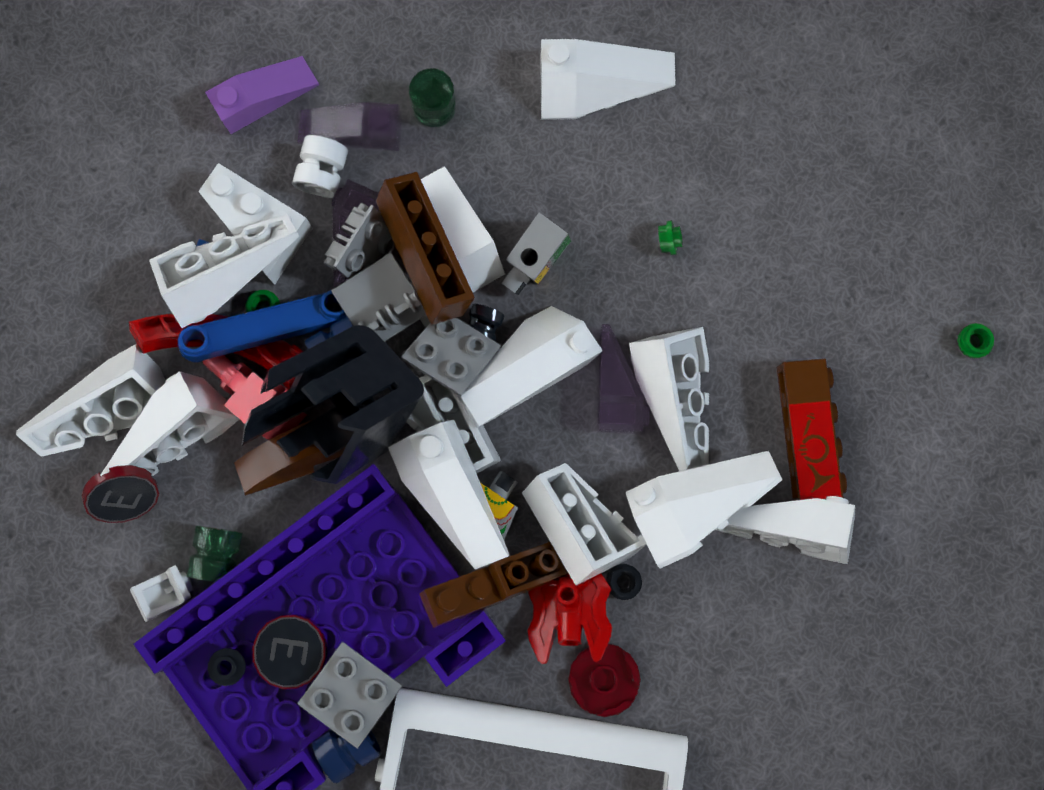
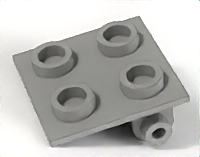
[324,203,395,280]
[331,253,426,342]
[401,318,501,397]
[297,642,402,749]

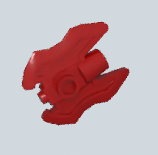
[527,573,612,664]

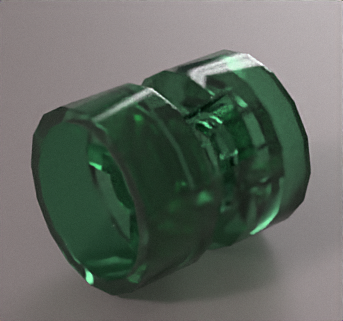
[409,68,456,128]
[186,526,243,582]

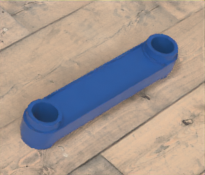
[178,290,347,363]

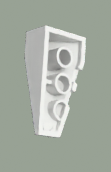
[540,39,675,120]
[149,215,299,328]
[458,306,603,428]
[629,327,709,471]
[16,344,166,457]
[100,371,240,476]
[388,420,509,569]
[626,451,783,569]
[715,496,855,564]

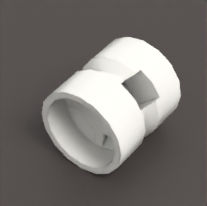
[292,135,348,198]

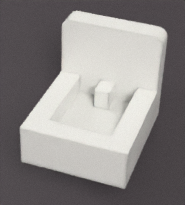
[130,565,193,622]

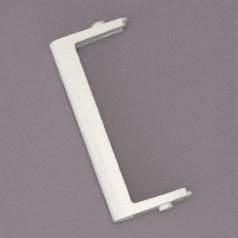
[375,688,688,790]

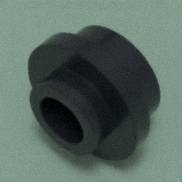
[606,564,642,600]
[208,648,246,686]

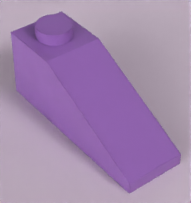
[205,56,319,134]

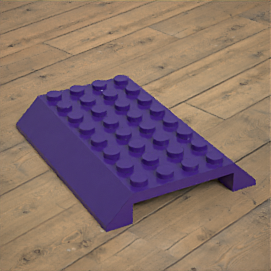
[133,464,506,790]

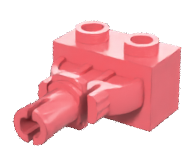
[203,355,307,440]

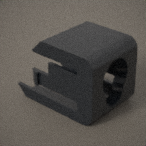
[242,325,424,484]

